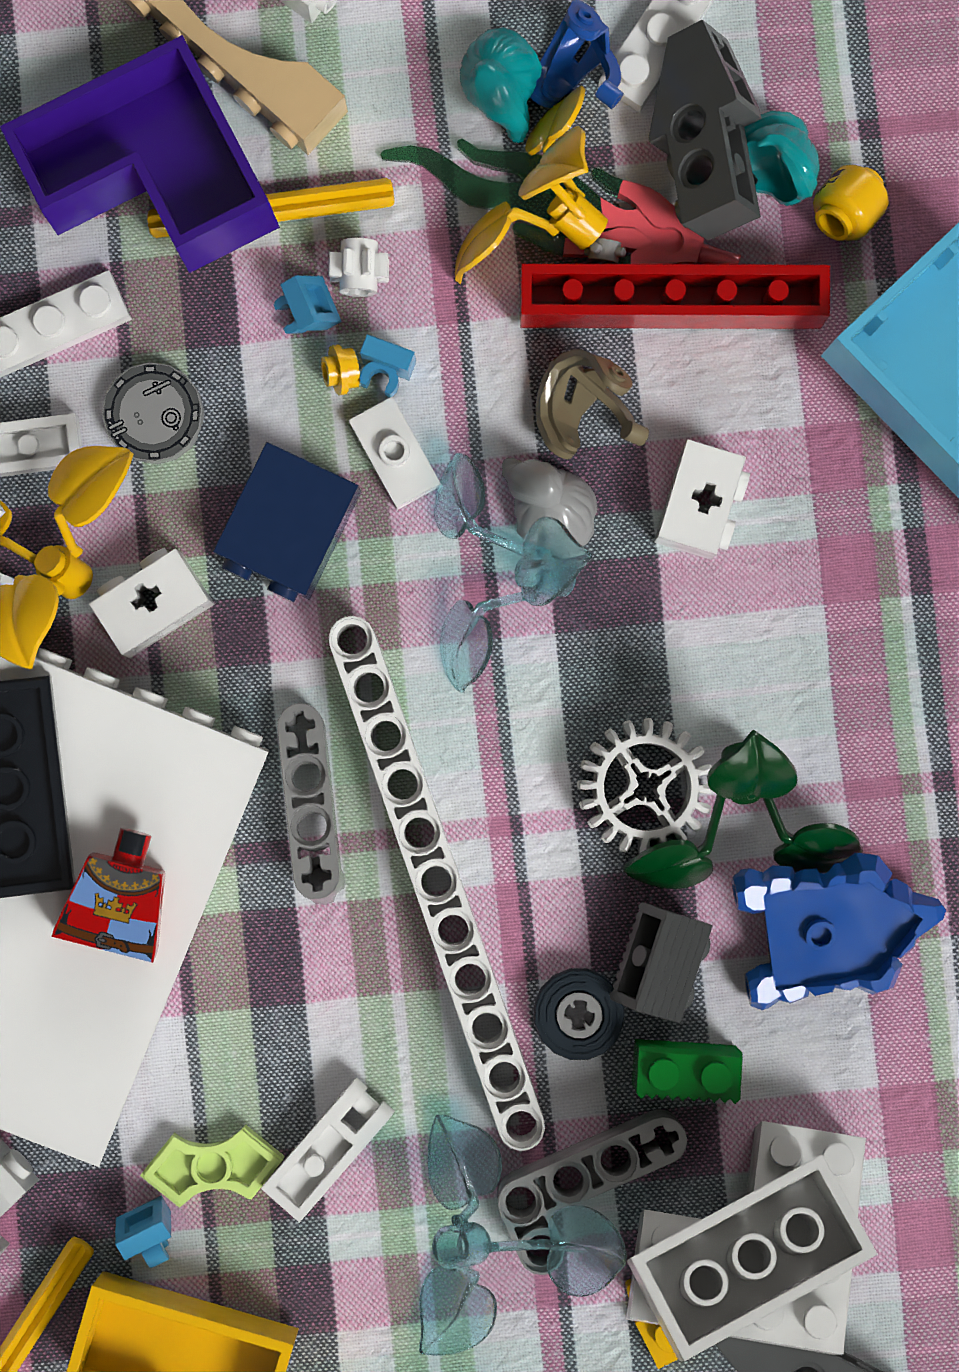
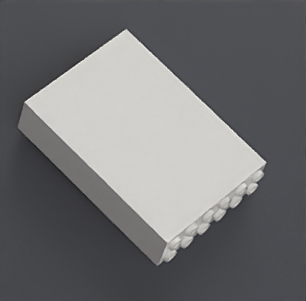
[0,648,269,1167]

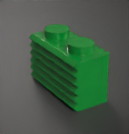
[632,1039,743,1104]

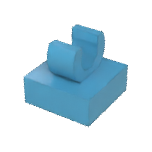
[273,275,342,334]
[360,334,416,397]
[115,1195,172,1268]

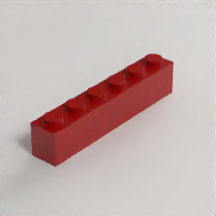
[520,264,830,329]

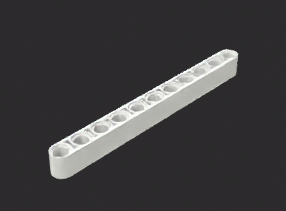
[329,616,545,1151]

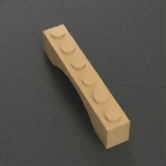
[125,0,348,155]

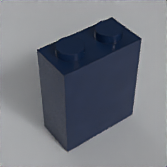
[213,442,362,603]

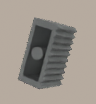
[609,902,713,1024]

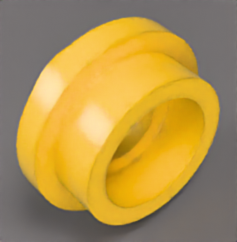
[321,344,360,396]

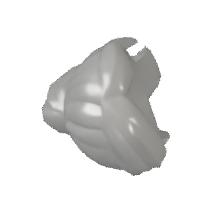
[502,457,597,554]

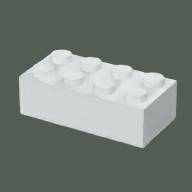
[627,1155,878,1361]

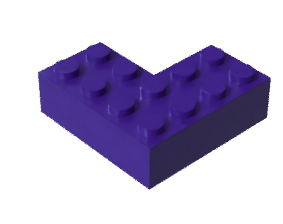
[0,35,280,273]

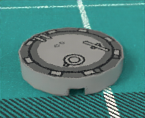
[102,362,205,465]

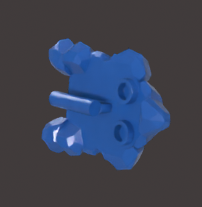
[731,853,946,1010]

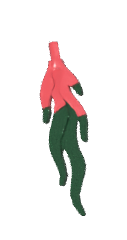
[380,139,741,264]

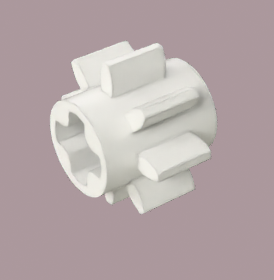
[328,238,389,297]

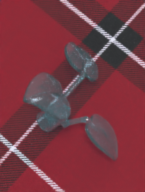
[434,453,593,693]
[419,1115,627,1356]

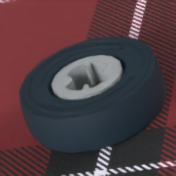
[534,968,624,1060]

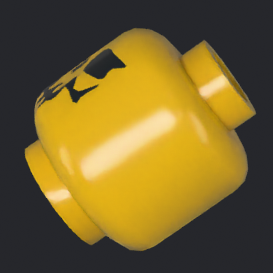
[813,165,889,241]

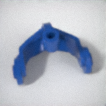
[530,0,624,109]

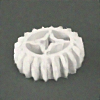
[577,718,714,854]

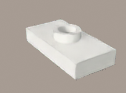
[348,396,441,510]

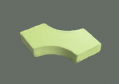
[140,1125,285,1208]

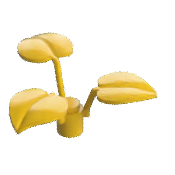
[455,85,608,285]
[0,446,134,669]

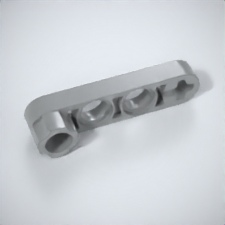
[277,703,345,905]

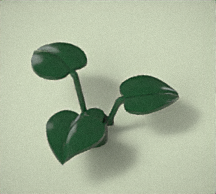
[623,730,863,889]

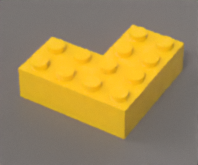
[66,1271,299,1372]

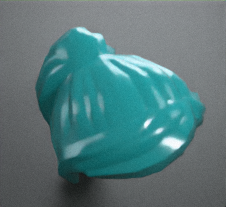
[460,27,542,143]
[744,111,820,206]

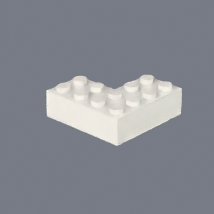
[626,1121,866,1355]

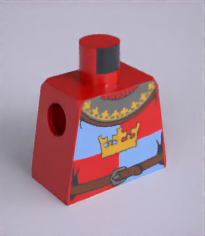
[52,828,165,963]

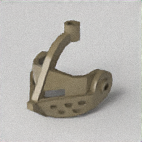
[536,349,649,459]

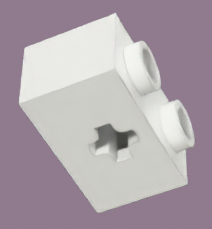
[654,439,750,560]
[89,548,215,658]

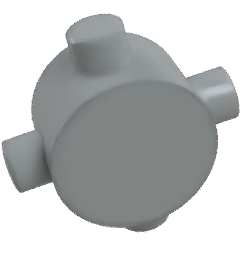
[584,238,626,264]

